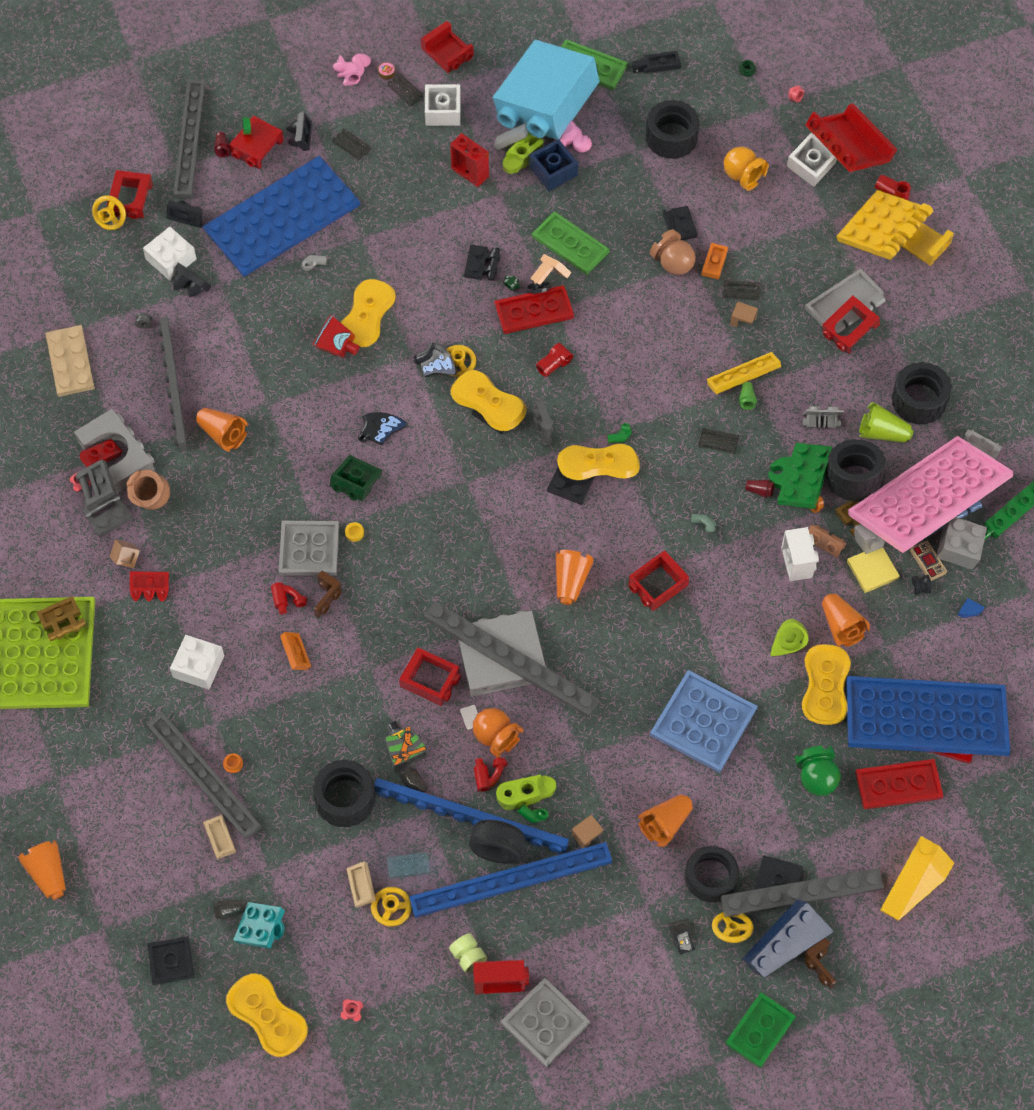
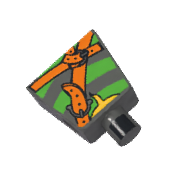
[385,721,429,772]

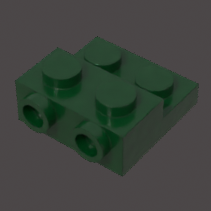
[330,455,382,502]

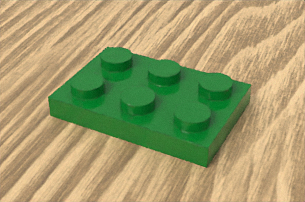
[725,992,796,1069]

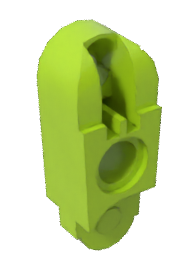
[503,132,544,174]
[496,774,556,810]

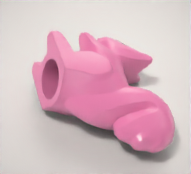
[333,53,371,86]
[553,120,592,153]

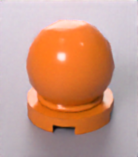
[473,708,524,758]

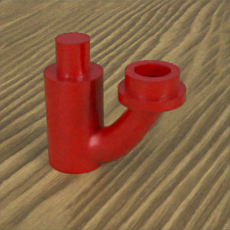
[271,582,308,615]
[473,757,508,792]

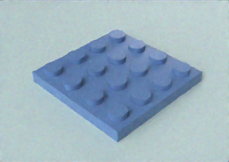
[650,670,758,773]

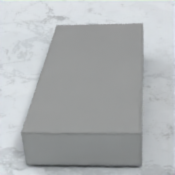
[494,123,528,150]

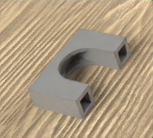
[74,409,155,493]

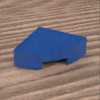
[958,598,985,618]

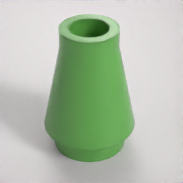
[739,382,757,410]

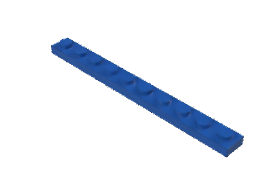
[374,778,569,853]
[409,842,612,918]

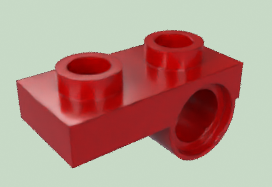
[80,439,122,467]

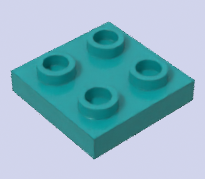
[234,902,285,949]

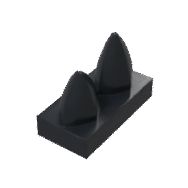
[286,112,312,151]
[166,200,203,228]
[173,262,212,297]

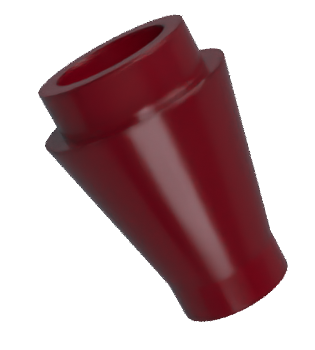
[214,132,231,158]
[745,480,774,498]

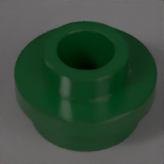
[739,60,756,77]
[503,275,520,291]

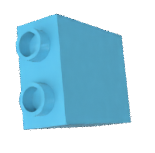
[493,40,599,140]

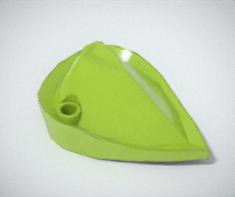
[770,618,809,656]

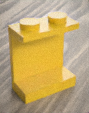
[899,221,954,266]

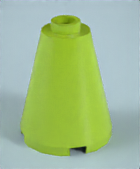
[859,402,913,443]

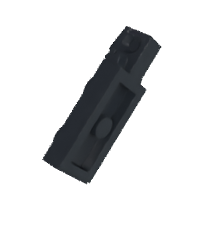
[632,51,681,73]

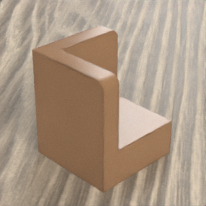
[730,302,758,327]
[110,539,140,568]
[572,815,603,848]

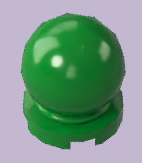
[795,745,841,796]

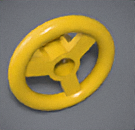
[92,195,126,230]
[446,345,476,377]
[371,887,412,927]
[712,912,753,943]

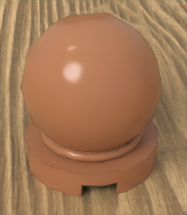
[649,229,695,275]
[127,469,170,510]

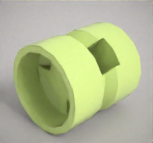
[449,933,487,973]

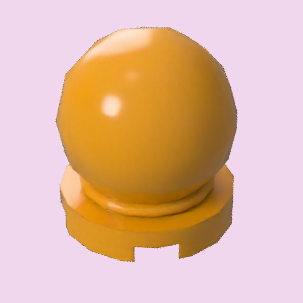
[724,146,769,191]

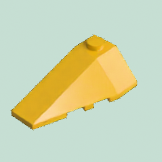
[880,836,954,921]

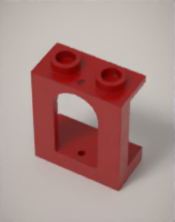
[107,170,153,219]
[822,295,880,354]

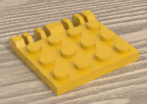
[836,190,933,260]

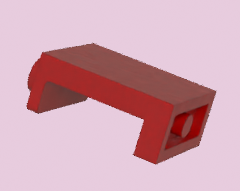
[421,21,474,73]
[229,115,284,169]

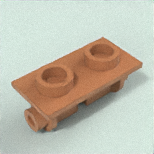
[809,524,847,558]

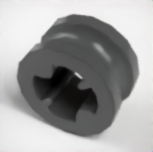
[135,312,152,328]

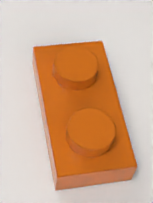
[702,243,729,280]
[280,632,311,670]

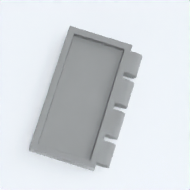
[805,268,886,334]

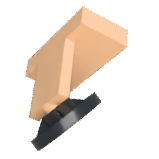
[526,254,571,294]

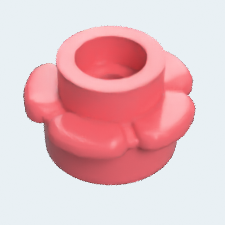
[788,86,804,102]

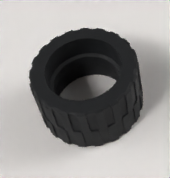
[646,100,700,159]
[891,362,952,425]
[827,439,886,501]
[313,759,375,828]

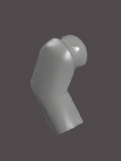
[302,255,327,271]

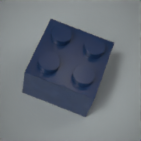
[529,139,578,191]

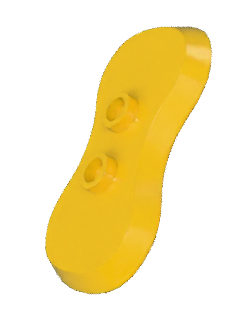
[341,279,396,347]
[450,370,527,431]
[557,444,640,480]
[802,644,851,725]
[226,973,308,1057]

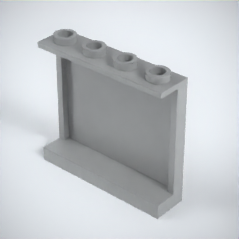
[458,611,546,697]

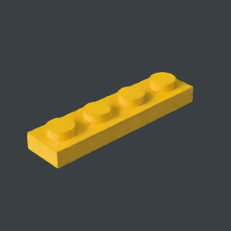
[707,352,781,394]

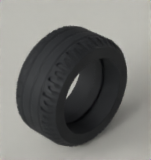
[469,820,525,864]
[684,846,739,902]

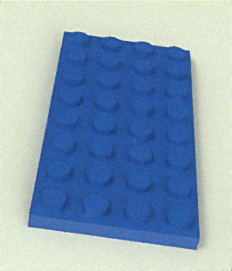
[203,155,360,277]
[846,676,1010,756]

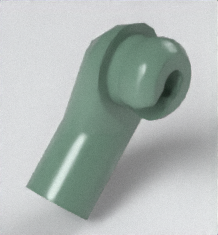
[691,514,717,532]

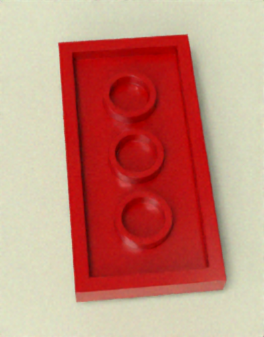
[494,285,574,334]
[855,759,943,810]

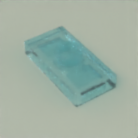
[387,852,430,879]

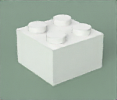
[425,84,461,126]
[787,133,837,187]
[143,227,196,281]
[781,527,819,581]
[170,635,224,689]

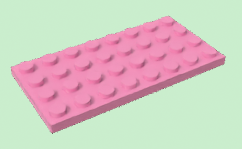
[848,436,1013,553]

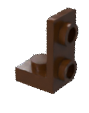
[314,570,342,618]
[804,938,836,989]

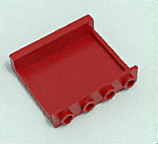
[805,103,898,172]

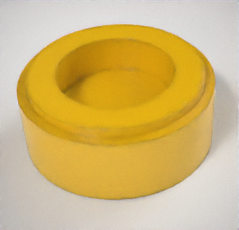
[345,522,364,542]

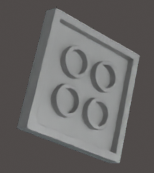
[279,521,339,576]
[500,978,590,1068]

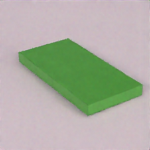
[561,39,628,91]
[532,211,610,275]

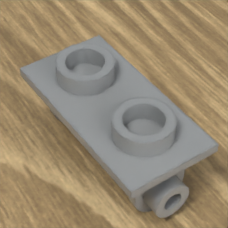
[964,429,1003,459]

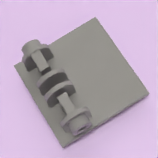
[802,406,844,428]

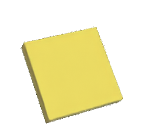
[847,548,900,593]

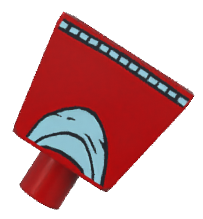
[312,315,360,358]

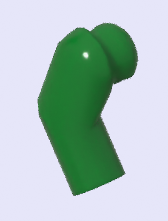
[607,423,632,444]
[517,804,548,823]

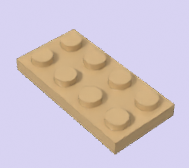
[46,325,95,397]

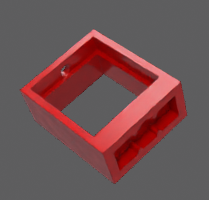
[450,133,489,187]
[628,550,689,611]
[399,647,461,706]
[473,960,529,994]

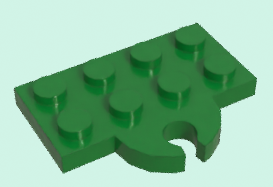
[768,443,833,509]

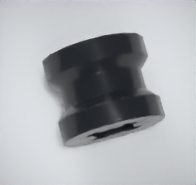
[912,575,932,595]

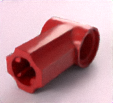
[875,175,911,200]
[536,342,574,377]

